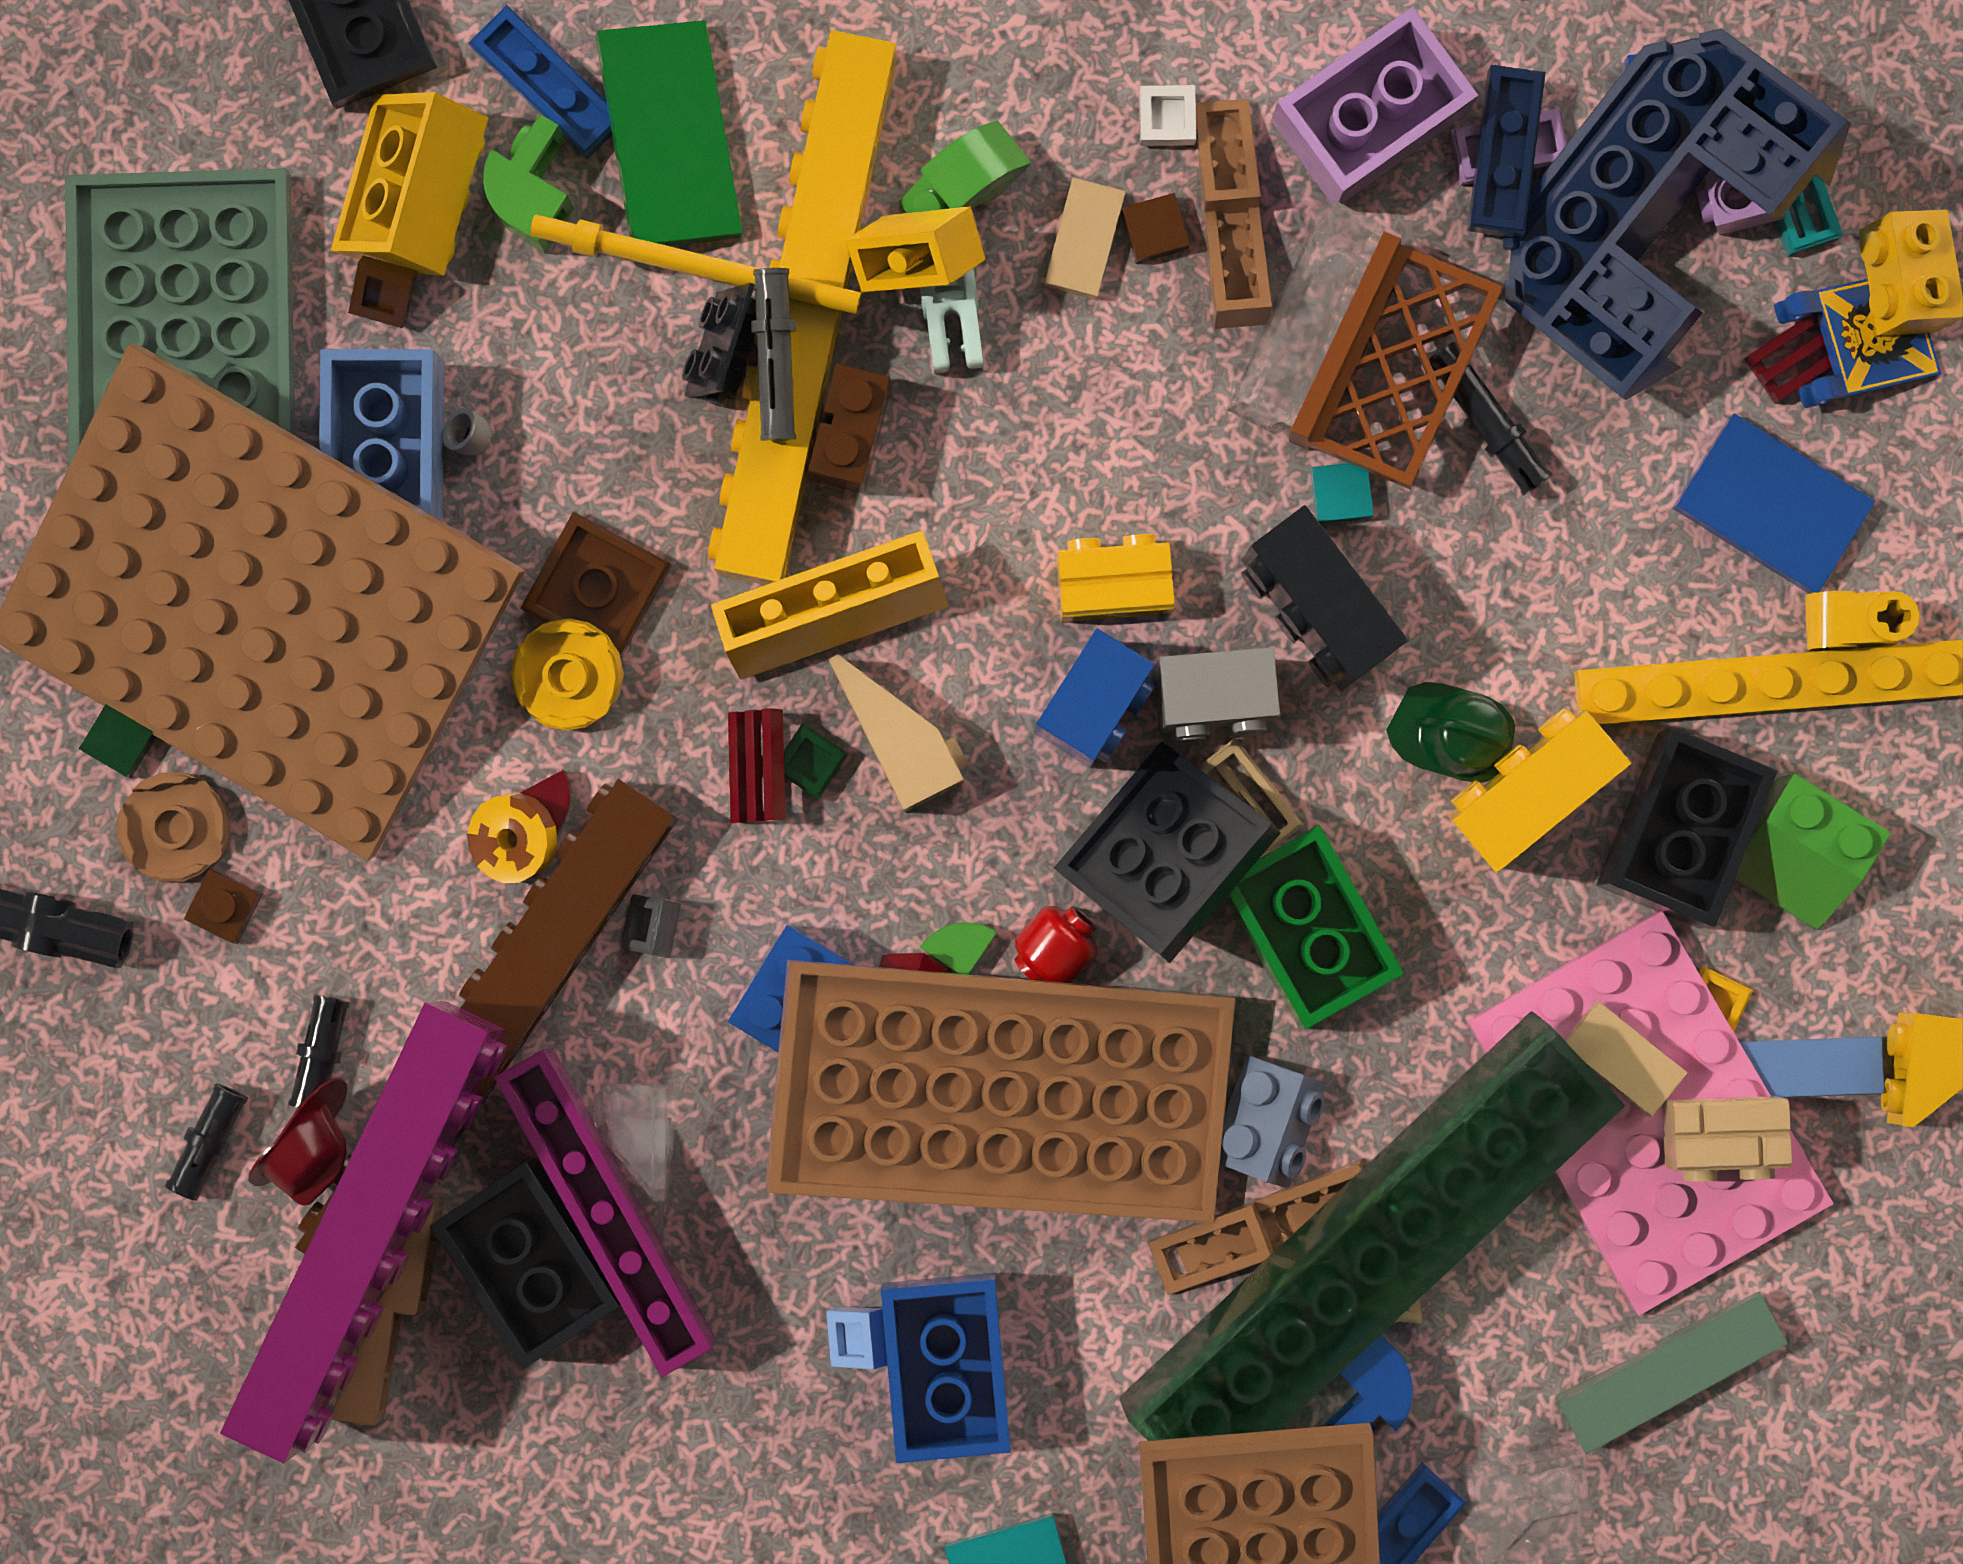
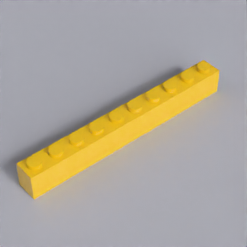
[707,30,897,585]

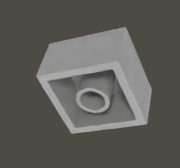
[1153,647,1280,743]

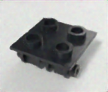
[682,283,756,408]

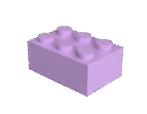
[1271,6,1479,208]

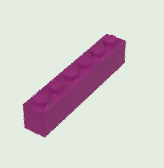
[493,1047,717,1378]

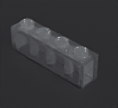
[1226,202,1386,435]

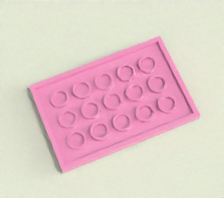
[1466,911,1834,1316]

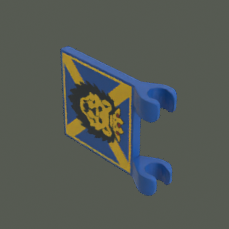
[1774,279,1941,408]

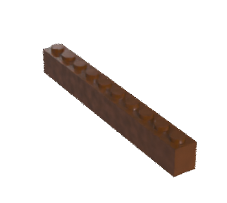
[295,779,679,1254]

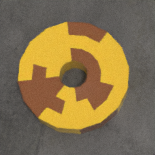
[467,793,557,883]

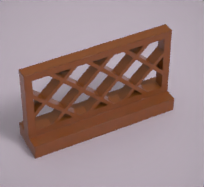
[1288,230,1503,490]

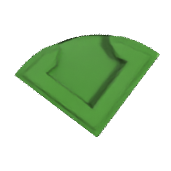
[920,923,997,975]

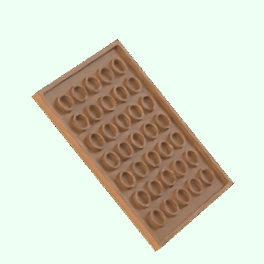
[0,344,525,861]

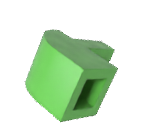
[483,114,574,254]
[898,120,1032,213]

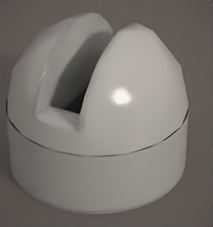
[443,408,492,456]

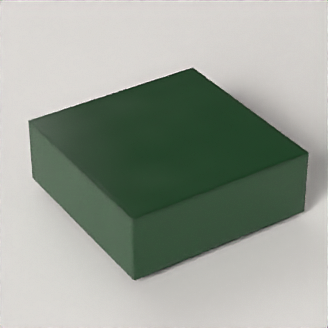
[79,704,156,778]
[784,722,849,800]

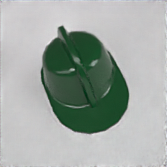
[1386,682,1515,782]

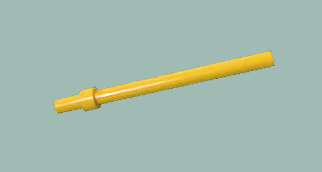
[530,214,862,315]

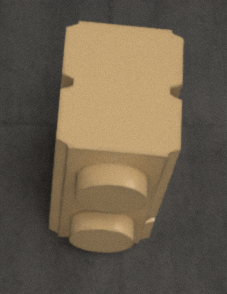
[1662,1096,1792,1182]

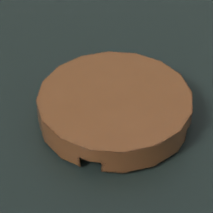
[117,772,231,882]

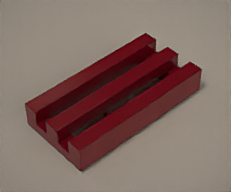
[1744,315,1831,404]
[728,708,786,823]

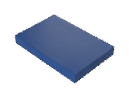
[1672,413,1875,594]

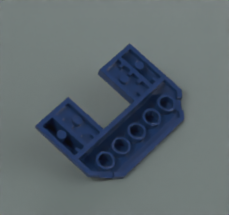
[1503,28,1851,400]

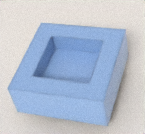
[826,1306,887,1370]

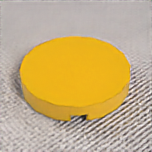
[510,618,624,731]

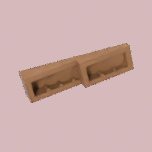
[1196,99,1272,329]
[1148,1159,1383,1295]
[332,1197,444,1426]

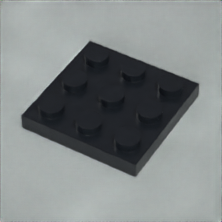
[1054,741,1281,963]

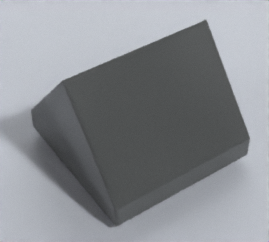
[621,894,681,958]

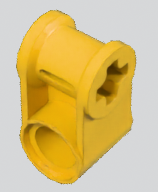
[1805,591,1920,652]

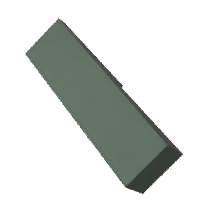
[1558,1291,1788,1454]

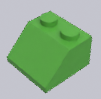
[1734,773,1891,930]

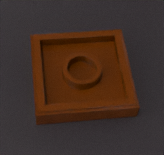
[520,512,672,658]

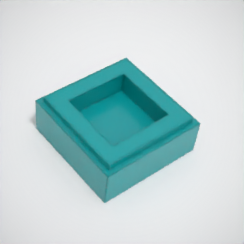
[1310,463,1374,524]

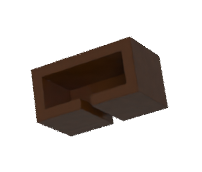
[808,363,892,494]

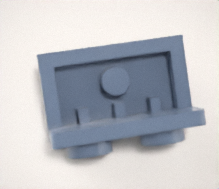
[1219,1055,1325,1188]

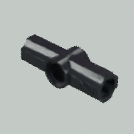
[0,888,134,968]

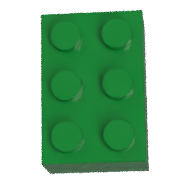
[1225,825,1405,1030]

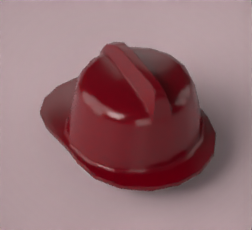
[248,1078,347,1206]

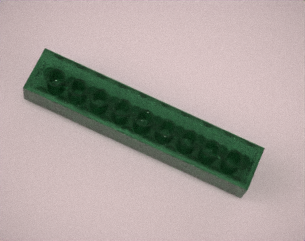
[1119,1010,1625,1441]

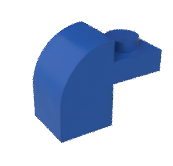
[1321,1320,1413,1433]

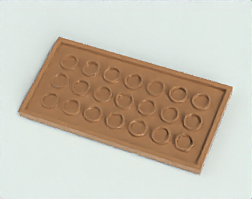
[765,960,1236,1223]

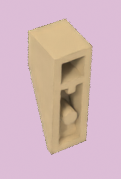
[828,655,969,812]

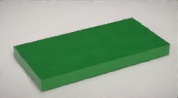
[595,20,743,246]

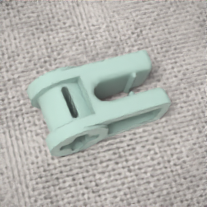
[920,269,983,374]

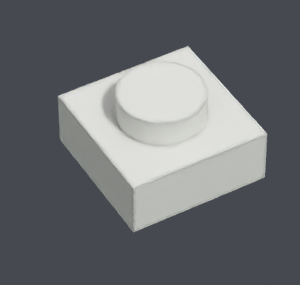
[1139,85,1196,146]

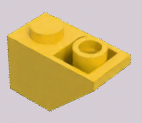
[1881,1012,1963,1127]

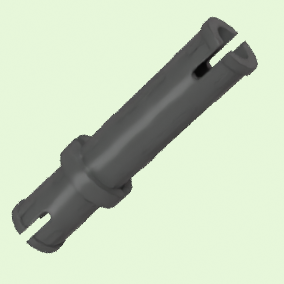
[751,268,796,441]

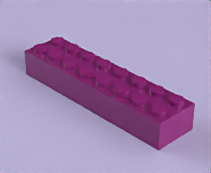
[220,1001,508,1464]

